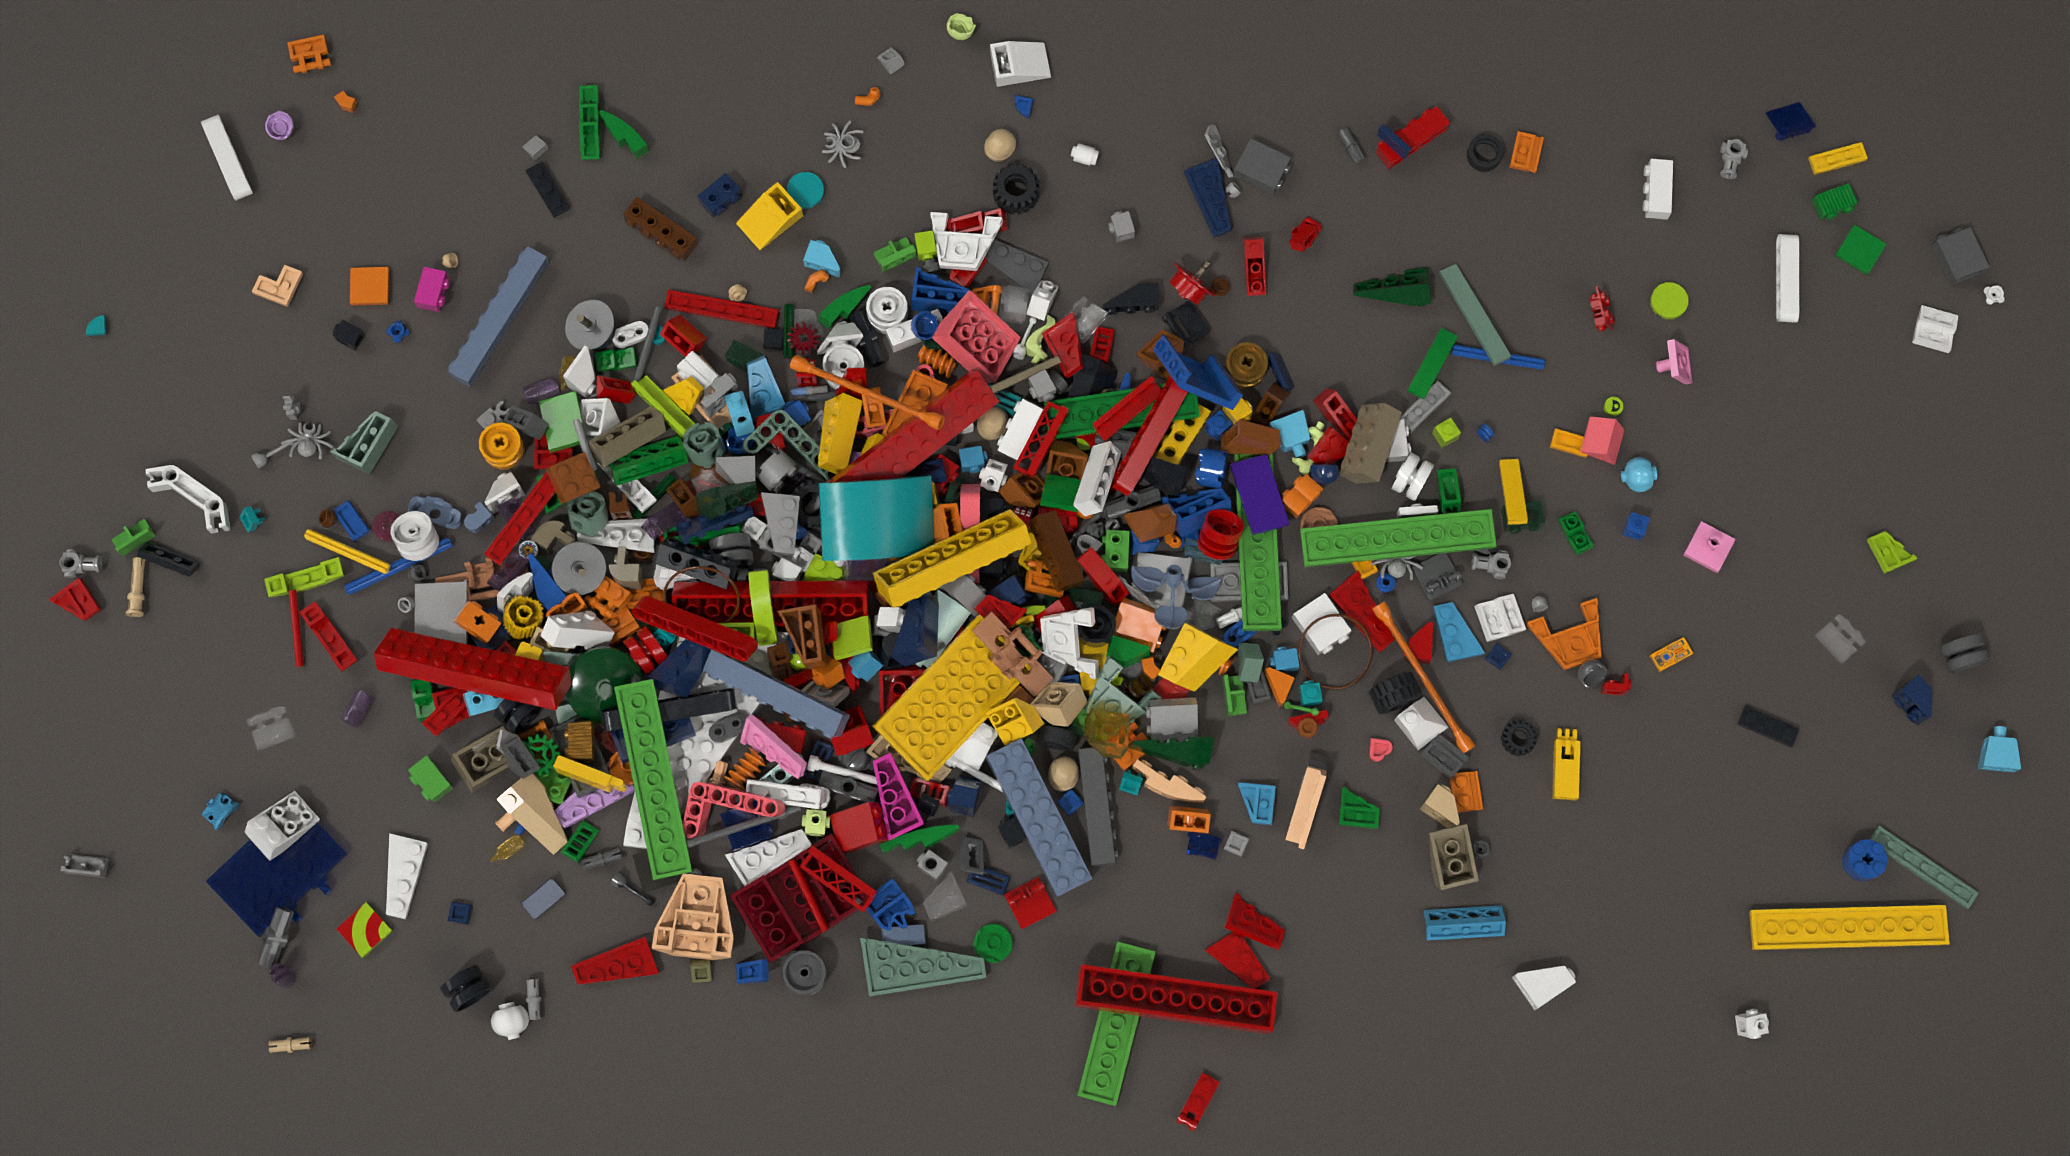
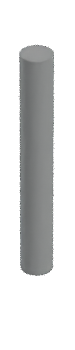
[573,419,597,471]

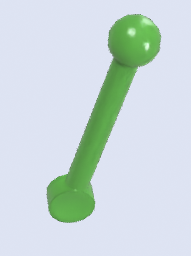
[1284,701,1319,716]

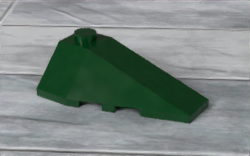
[1128,737,1214,770]

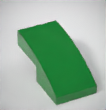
[595,347,638,372]
[410,679,435,722]

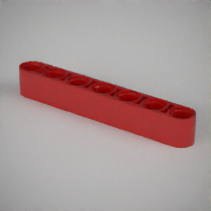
[1111,375,1188,496]
[632,596,758,661]

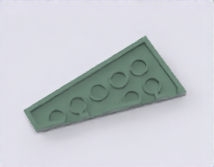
[860,937,986,996]

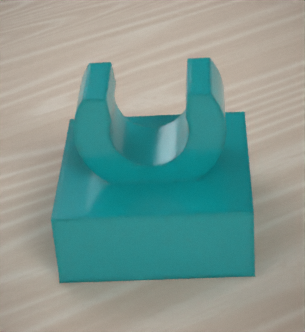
[239,506,265,533]
[1119,770,1143,795]

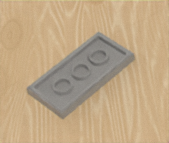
[1210,562,1288,602]

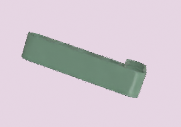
[743,410,830,481]

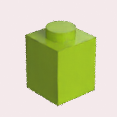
[914,230,937,261]
[1432,418,1461,448]

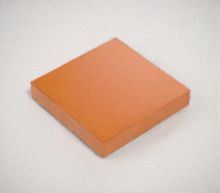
[350,267,389,306]

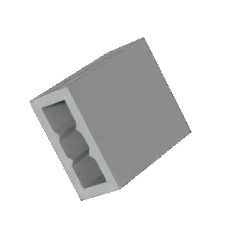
[1146,698,1198,743]

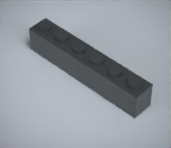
[1078,747,1118,867]

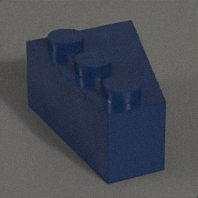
[972,575,1035,619]
[891,596,939,667]
[647,639,711,698]
[947,775,982,817]

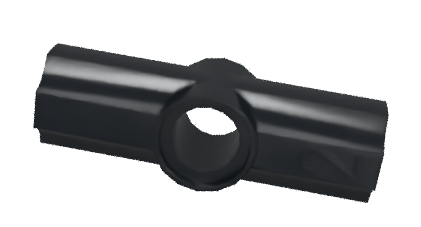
[849,310,885,368]

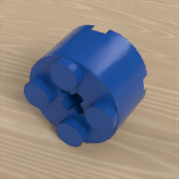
[1195,448,1228,489]
[1842,839,1888,881]

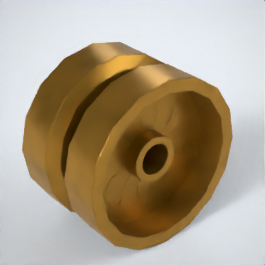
[1225,342,1268,390]

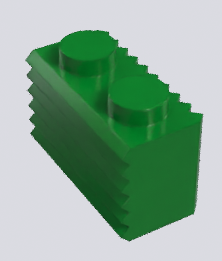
[1812,183,1858,221]

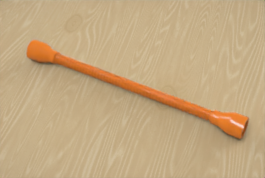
[790,355,945,430]
[1372,601,1475,753]

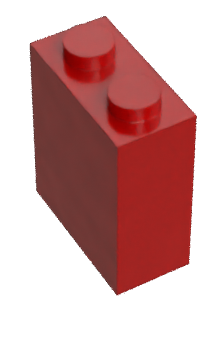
[830,802,888,853]

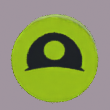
[1603,397,1623,417]

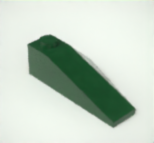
[1353,267,1431,307]

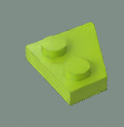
[1867,531,1917,574]

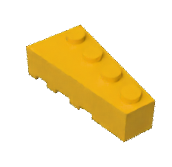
[818,393,863,474]

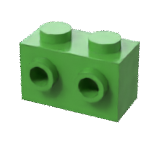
[1101,530,1129,573]
[408,755,454,803]

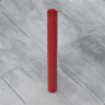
[289,590,304,667]
[788,859,829,933]

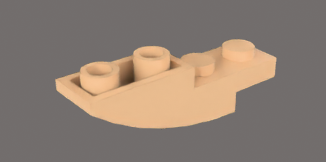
[1132,759,1206,803]

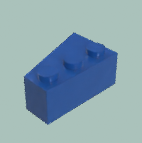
[912,267,970,315]
[1162,488,1231,537]

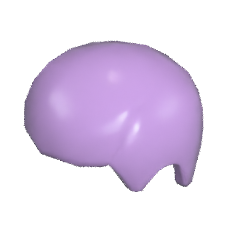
[265,111,294,140]

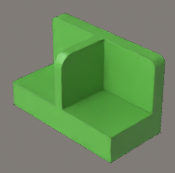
[874,237,917,273]
[111,519,156,556]
[1222,674,1247,717]

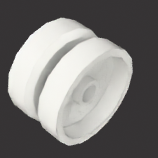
[866,287,908,334]
[822,344,865,389]
[1391,452,1435,501]
[390,511,439,561]

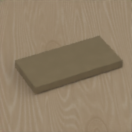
[990,356,1061,394]

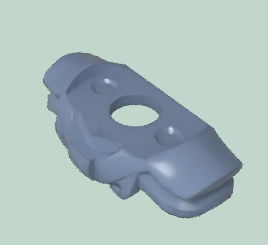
[407,496,463,529]

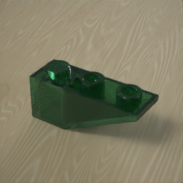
[695,481,758,520]

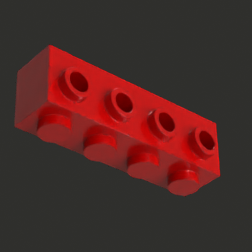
[1376,106,1450,170]

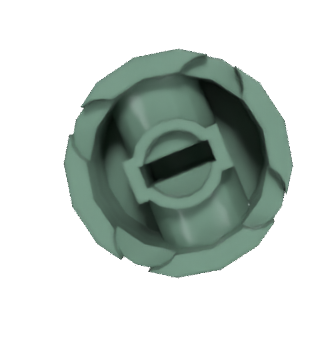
[683,422,727,468]
[567,491,608,537]

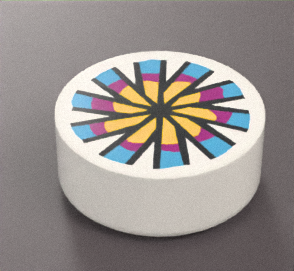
[519,541,539,561]

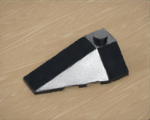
[1067,354,1117,398]

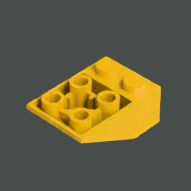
[736,182,803,251]

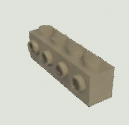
[589,406,666,467]

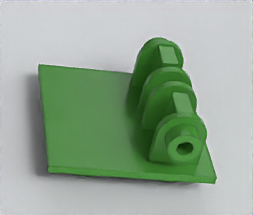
[535,764,571,805]

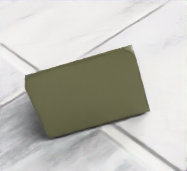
[690,959,712,983]

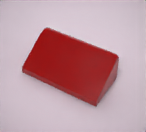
[597,375,635,404]

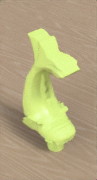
[1025,315,1055,366]
[1292,422,1325,476]

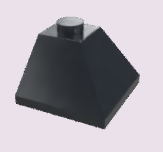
[1145,457,1187,496]

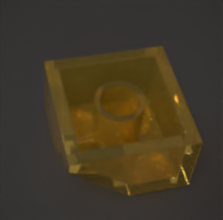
[1084,708,1129,759]

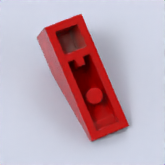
[1313,388,1357,442]

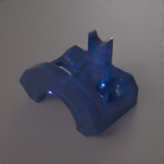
[1186,832,1222,861]

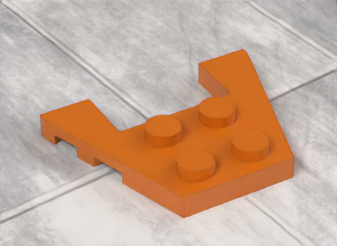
[1526,598,1601,671]

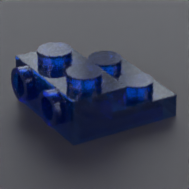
[720,801,773,851]

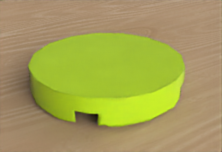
[1650,282,1688,319]

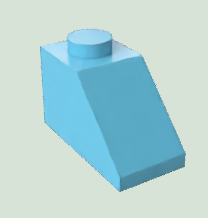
[803,240,841,278]

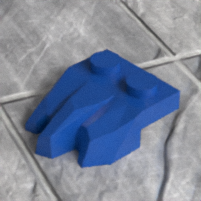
[866,878,915,931]

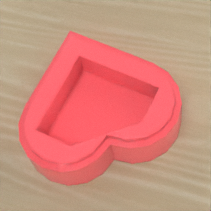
[1369,738,1393,762]

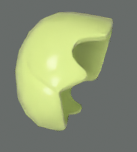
[946,13,976,40]

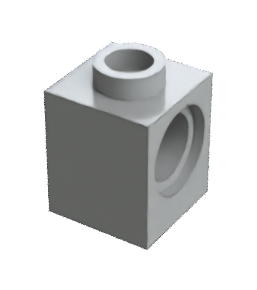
[917,850,948,881]

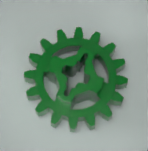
[523,734,561,777]

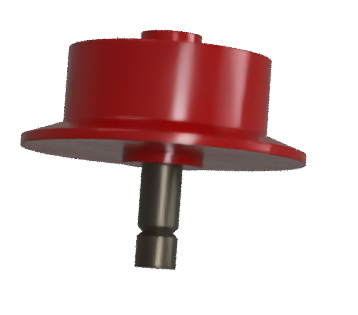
[1169,260,1216,305]

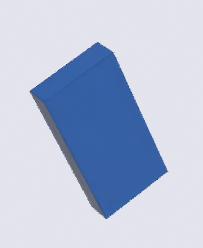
[333,500,370,542]

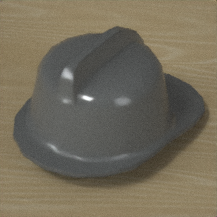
[838,737,875,773]

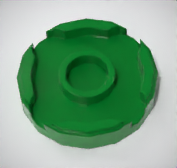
[973,924,1013,964]

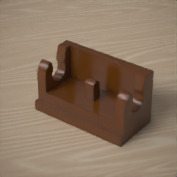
[609,492,634,520]

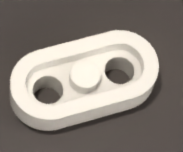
[613,321,648,348]

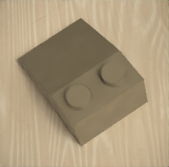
[451,726,510,793]
[1429,824,1479,890]

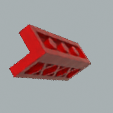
[1092,375,1161,442]
[1013,401,1069,479]
[800,846,878,913]

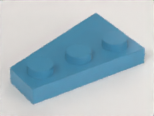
[747,356,785,422]
[1433,602,1485,663]

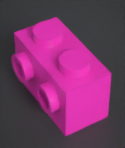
[414,267,450,312]

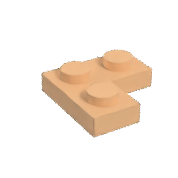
[252,265,303,307]

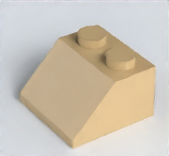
[1030,682,1087,726]
[1420,785,1460,828]

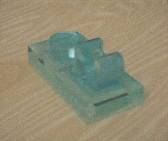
[1184,538,1223,565]

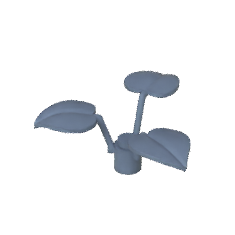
[1131,565,1221,629]

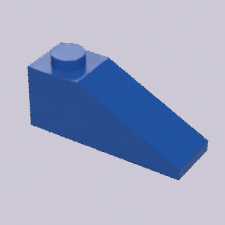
[528,553,567,612]

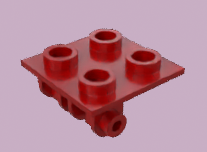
[1590,286,1615,332]
[1004,877,1057,929]

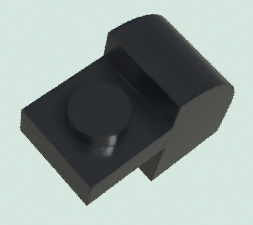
[879,632,902,670]

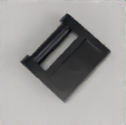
[1162,300,1210,349]

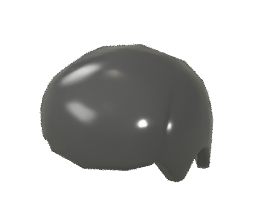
[1577,659,1607,688]

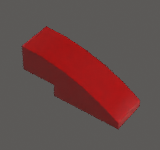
[947,208,1008,234]

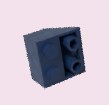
[1891,675,1932,725]

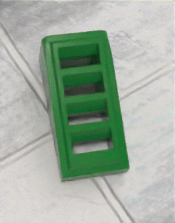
[561,821,599,864]

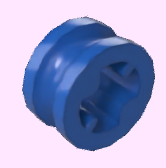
[1476,424,1495,442]

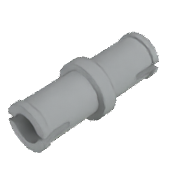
[525,979,542,1020]

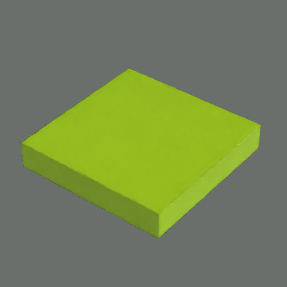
[833,615,873,660]

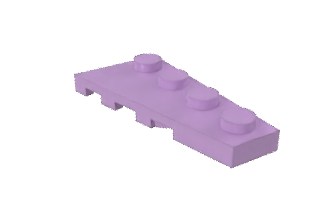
[554,762,635,828]

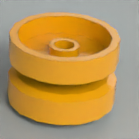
[479,422,525,470]

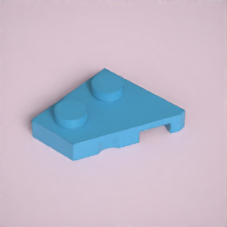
[1238,782,1276,826]

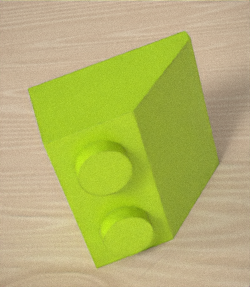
[803,553,851,581]

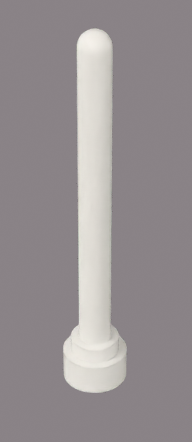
[806,755,877,785]
[945,756,1003,792]

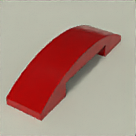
[299,601,358,672]

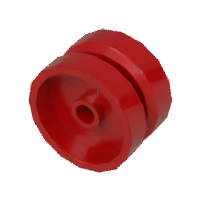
[623,626,668,676]

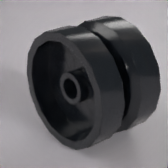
[494,699,543,735]
[440,965,492,1013]

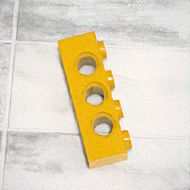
[1152,404,1211,465]

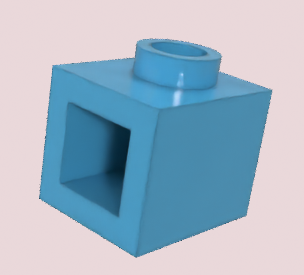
[959,446,988,473]
[1269,647,1299,673]
[848,651,883,682]

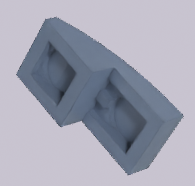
[881,925,925,946]

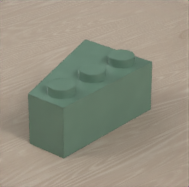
[331,411,398,475]

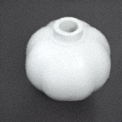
[491,1002,529,1040]

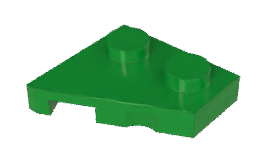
[1338,787,1380,829]

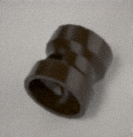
[1125,674,1152,699]

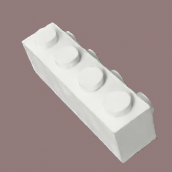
[1073,441,1121,516]

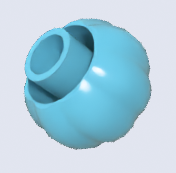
[1621,457,1657,492]

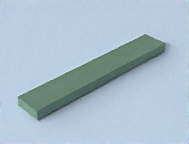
[1439,264,1511,366]
[1869,826,1979,909]

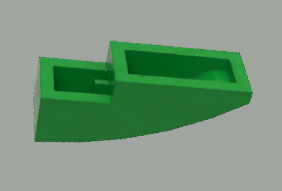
[599,110,649,159]
[817,285,871,329]
[1437,468,1462,514]

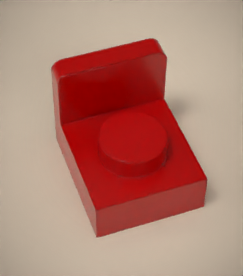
[1601,673,1631,696]

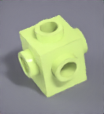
[802,808,830,837]

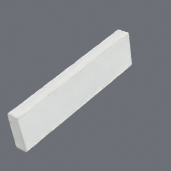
[746,779,823,809]

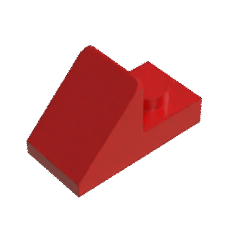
[1287,710,1329,739]

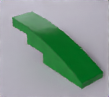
[579,85,600,160]
[1407,327,1458,400]
[879,825,960,854]

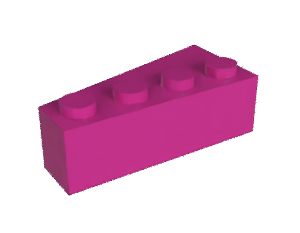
[873,752,924,841]

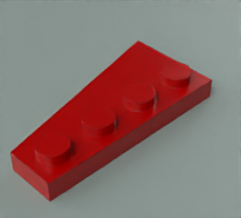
[1329,571,1394,653]
[571,937,659,985]

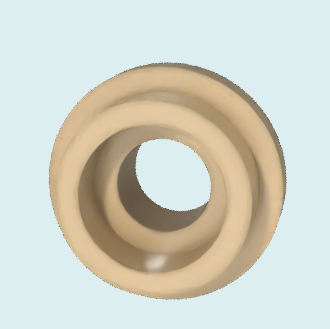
[728,284,747,301]

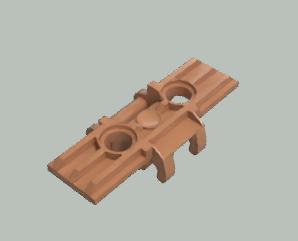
[435,557,529,603]
[972,612,1053,697]

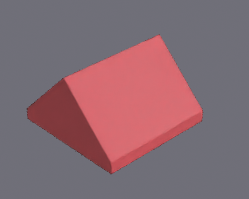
[1580,417,1625,465]

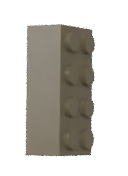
[1339,403,1402,484]

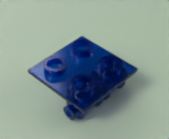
[1765,102,1816,141]

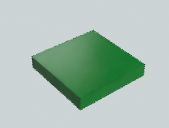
[1835,225,1886,275]
[1040,474,1081,512]

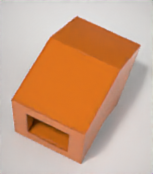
[334,90,357,113]
[1141,657,1160,681]

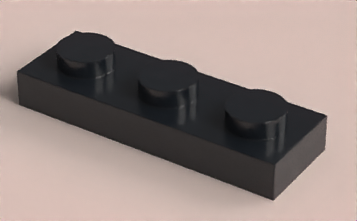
[525,161,570,218]
[137,541,200,577]
[1737,706,1799,748]

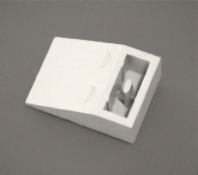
[990,41,1051,87]
[245,791,320,861]

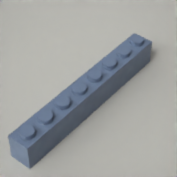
[448,246,549,388]
[703,649,850,738]

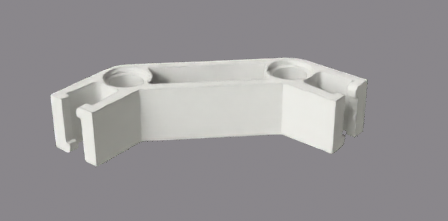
[145,465,230,534]

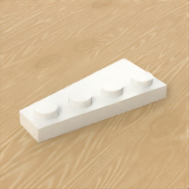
[577,518,655,553]
[725,829,812,886]
[386,833,428,920]

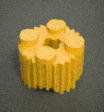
[502,595,543,640]

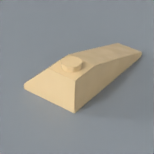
[866,733,952,783]
[497,773,568,855]

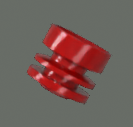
[1197,509,1244,560]

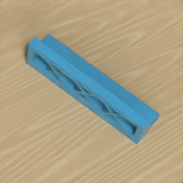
[1424,905,1506,941]

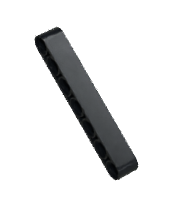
[601,688,737,731]

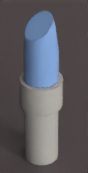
[791,385,828,395]

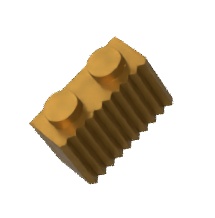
[565,721,595,764]

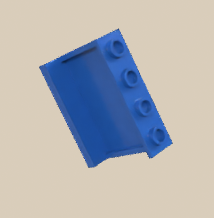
[1153,335,1243,410]

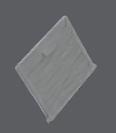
[1129,552,1192,609]
[415,580,468,644]

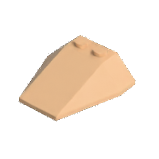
[652,874,734,960]

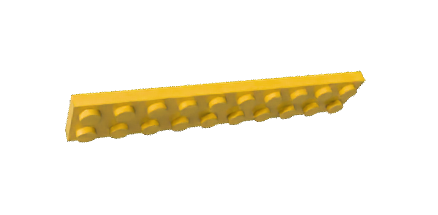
[1749,905,1950,950]

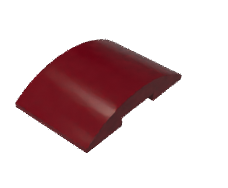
[730,834,869,963]

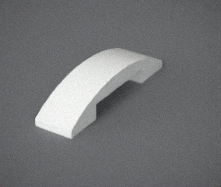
[597,461,657,513]
[741,517,814,572]

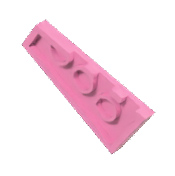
[740,714,807,779]

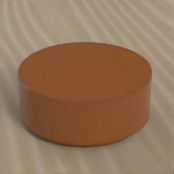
[1297,718,1318,738]

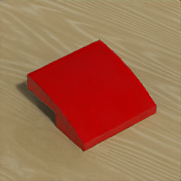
[534,433,574,469]

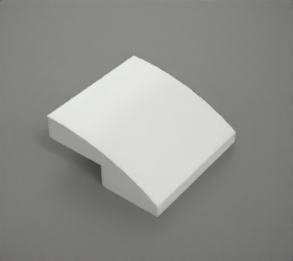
[1912,305,1958,353]
[497,572,533,614]
[1474,594,1526,642]

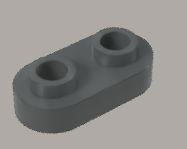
[709,714,746,743]

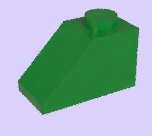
[1106,635,1151,668]

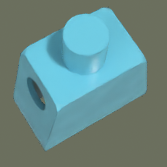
[725,391,755,437]
[1268,410,1310,458]
[1978,726,2021,773]

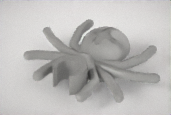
[822,120,864,168]
[281,422,334,459]
[1371,556,1423,580]

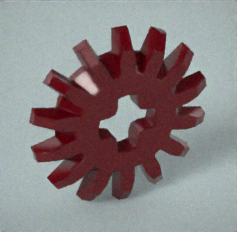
[787,322,820,355]

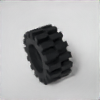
[1501,719,1538,756]

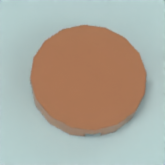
[1300,507,1338,529]

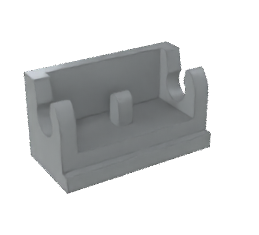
[60,854,109,878]

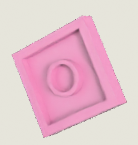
[1656,339,1693,385]
[1683,521,1735,573]

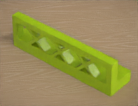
[631,375,695,440]

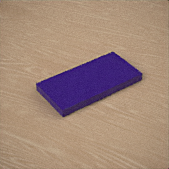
[1230,454,1289,536]

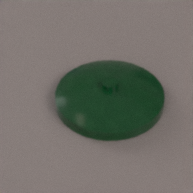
[566,646,643,724]

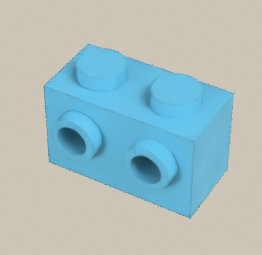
[463,690,503,716]

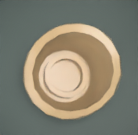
[984,129,1016,162]
[977,407,1009,440]
[1048,756,1080,792]

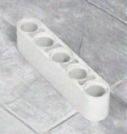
[201,114,253,201]
[1776,234,1799,323]

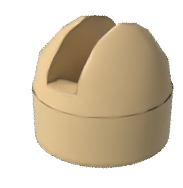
[442,253,458,268]

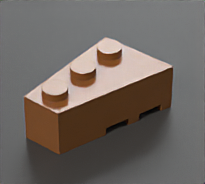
[778,605,827,669]

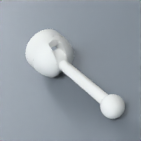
[1012,317,1037,360]

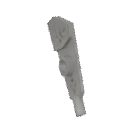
[1204,125,1234,178]
[1118,576,1158,610]

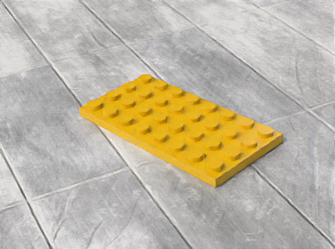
[872,615,1030,781]

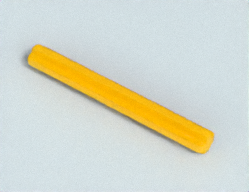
[304,529,390,574]

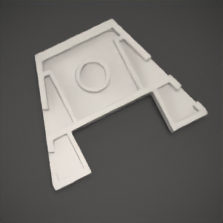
[930,212,1003,271]
[1040,607,1099,679]

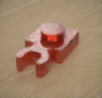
[594,724,618,755]

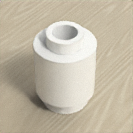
[1071,143,1099,166]

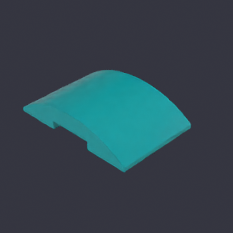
[819,476,934,561]

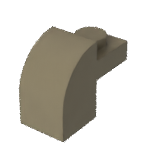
[531,521,576,553]
[609,547,643,590]

